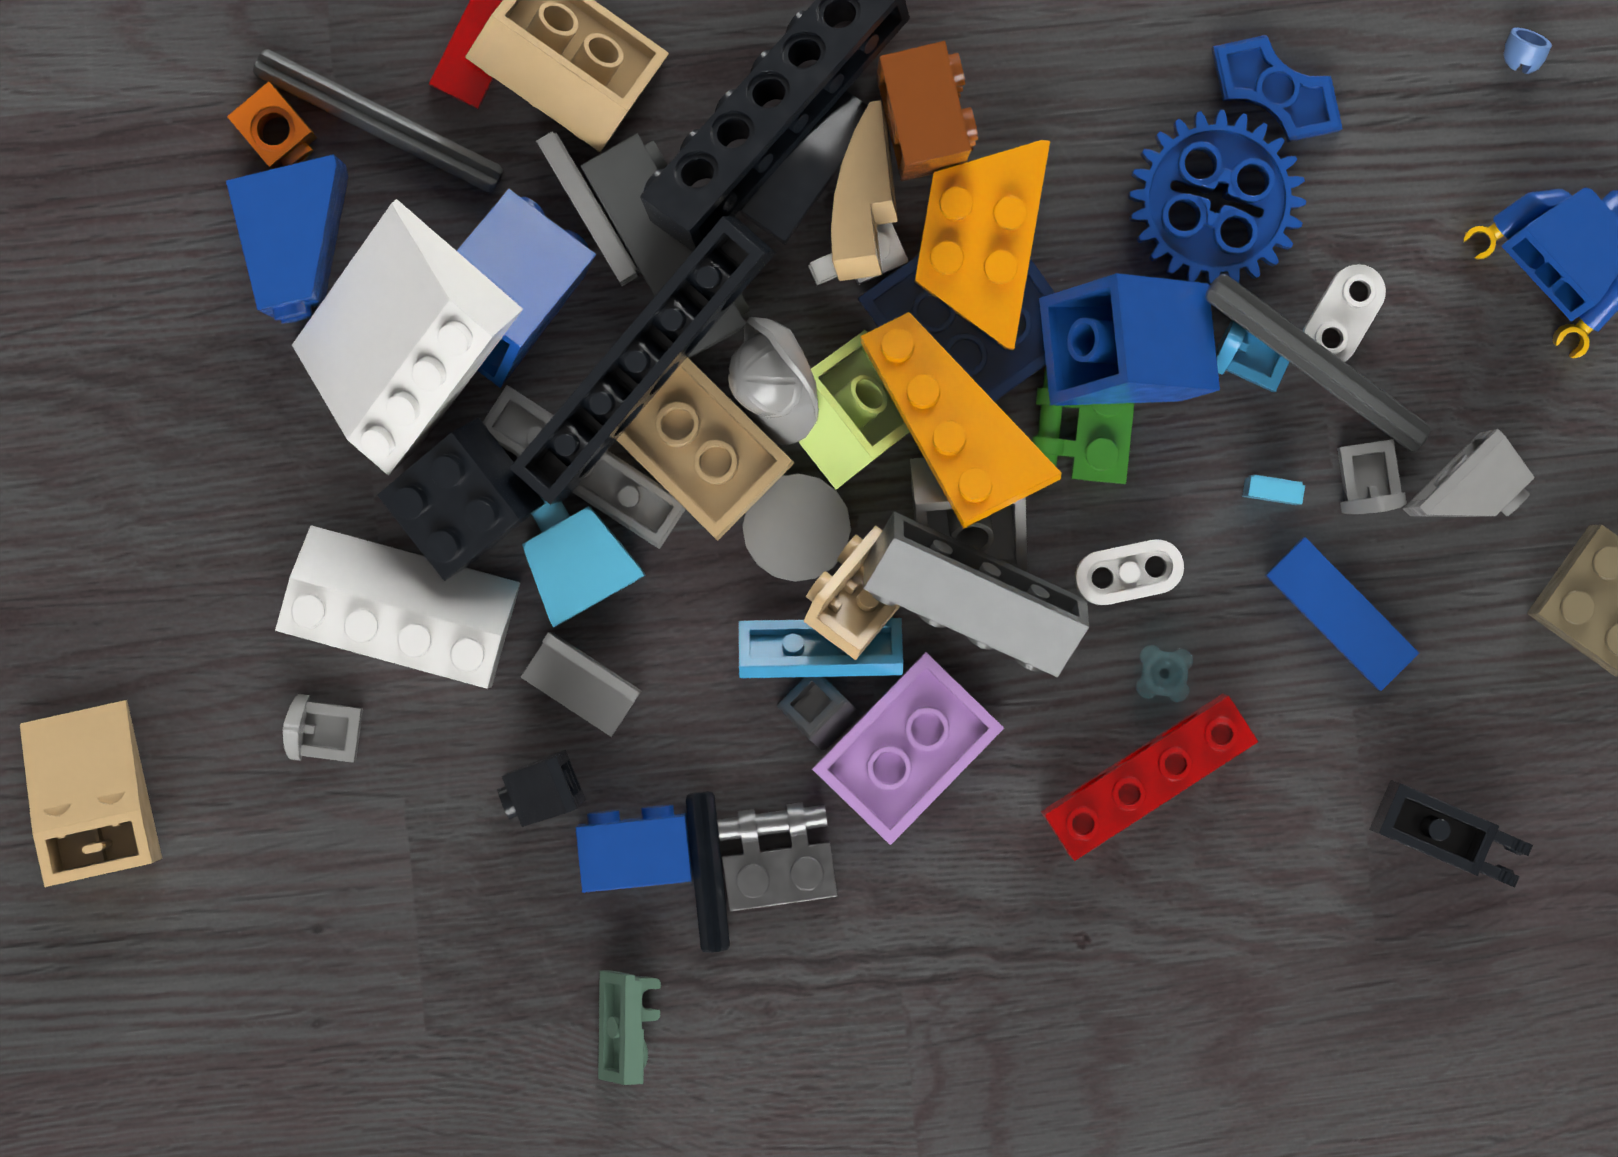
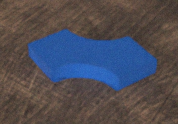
[1212,35,1343,143]

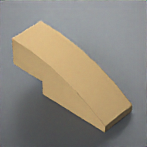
[831,100,898,281]

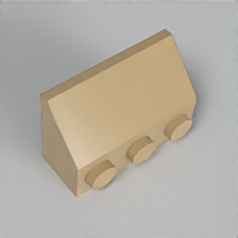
[465,0,669,152]

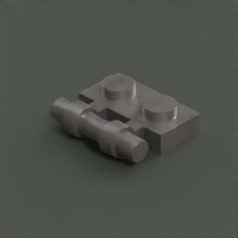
[717,802,837,911]

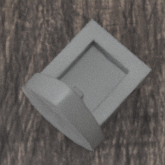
[1337,439,1407,514]
[283,694,363,763]

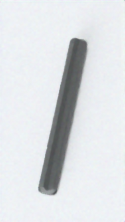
[253,49,503,192]
[1205,274,1431,452]

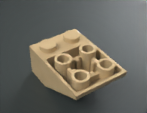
[20,700,162,887]

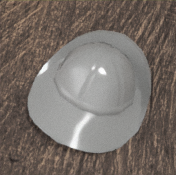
[728,317,819,445]

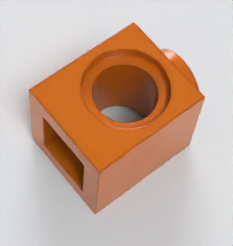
[227,82,317,169]

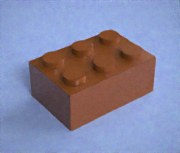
[876,41,978,182]

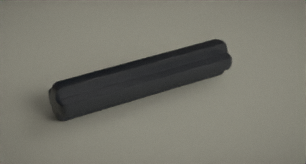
[686,791,730,953]

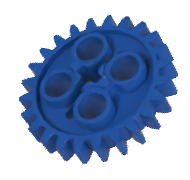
[1128,110,1306,286]

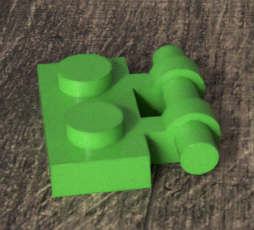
[1032,367,1134,485]

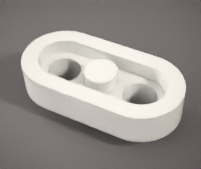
[1303,264,1386,362]
[1075,539,1184,605]

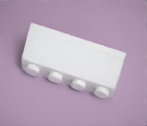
[275,525,520,689]

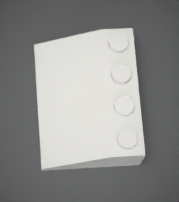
[292,199,523,476]

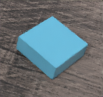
[1242,475,1305,505]

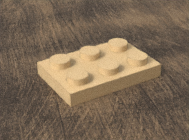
[617,357,794,541]

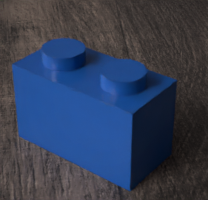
[576,805,693,893]

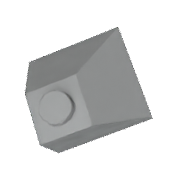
[1403,429,1535,517]

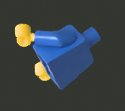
[1464,187,1618,358]

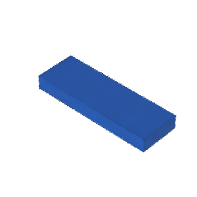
[1265,537,1419,691]

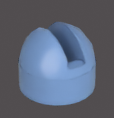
[1503,28,1552,74]

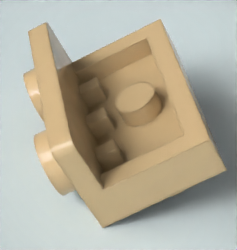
[804,525,900,660]

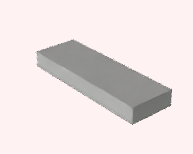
[536,131,639,286]

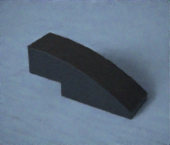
[740,91,868,245]

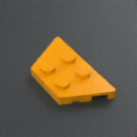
[914,140,1050,350]

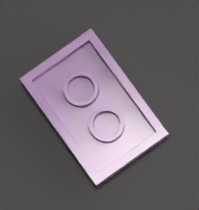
[812,652,1004,845]

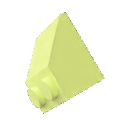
[799,330,910,489]

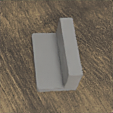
[521,632,642,737]

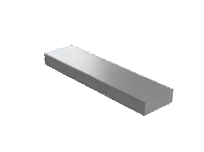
[483,385,686,549]

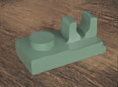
[598,970,661,1085]

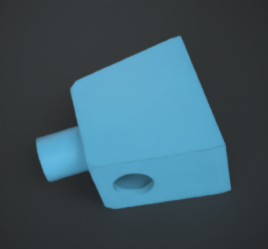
[522,496,646,627]

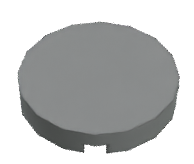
[742,473,851,582]

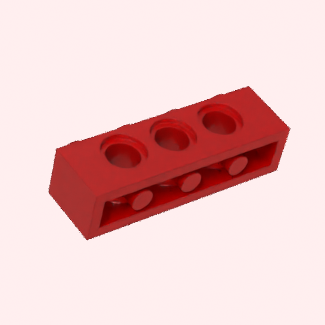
[1041,694,1259,861]

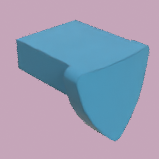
[1216,320,1289,392]

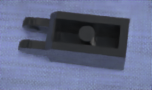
[1369,780,1533,888]

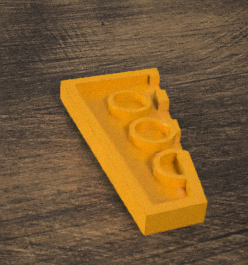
[861,312,1062,529]

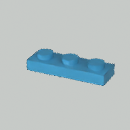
[739,618,903,678]

